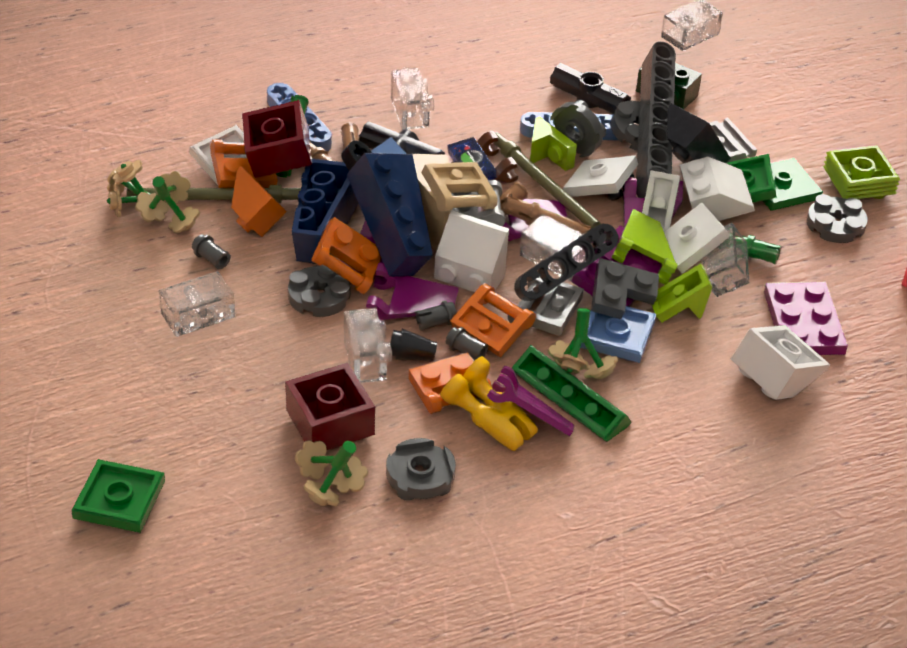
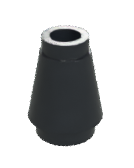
[388,328,437,361]

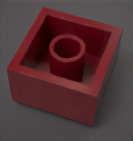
[242,100,312,178]
[285,362,375,450]

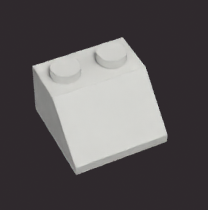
[680,157,755,221]
[434,210,509,292]
[731,325,830,400]

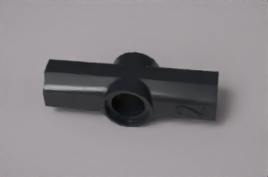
[550,63,631,114]
[359,121,445,155]

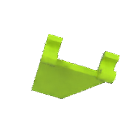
[611,209,678,285]

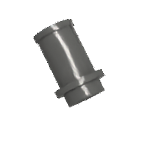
[192,234,231,269]
[415,301,457,331]
[445,327,489,360]

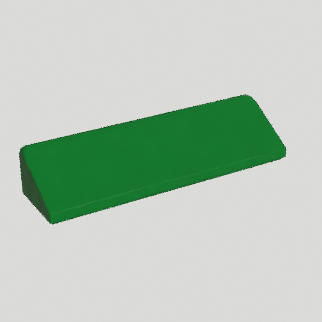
[512,345,632,442]

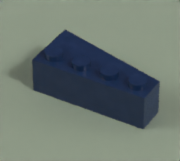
[347,153,433,277]
[292,159,359,264]

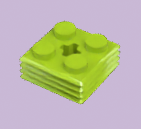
[823,145,900,200]

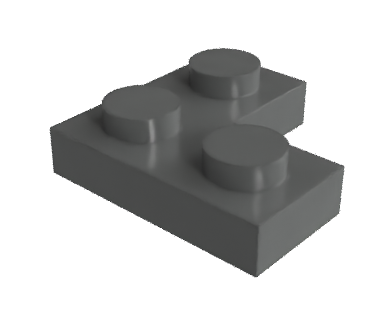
[591,258,659,319]

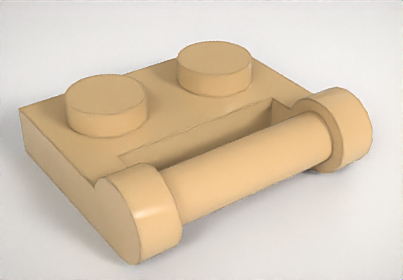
[421,162,498,212]

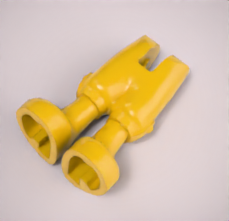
[440,356,538,451]

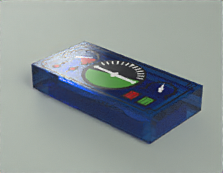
[447,137,497,181]

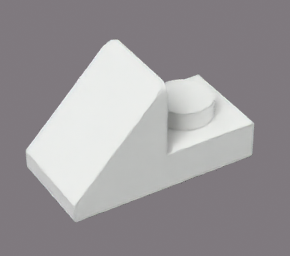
[642,170,680,232]

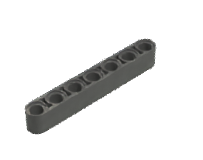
[636,41,676,198]

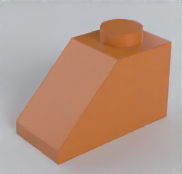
[231,166,287,237]

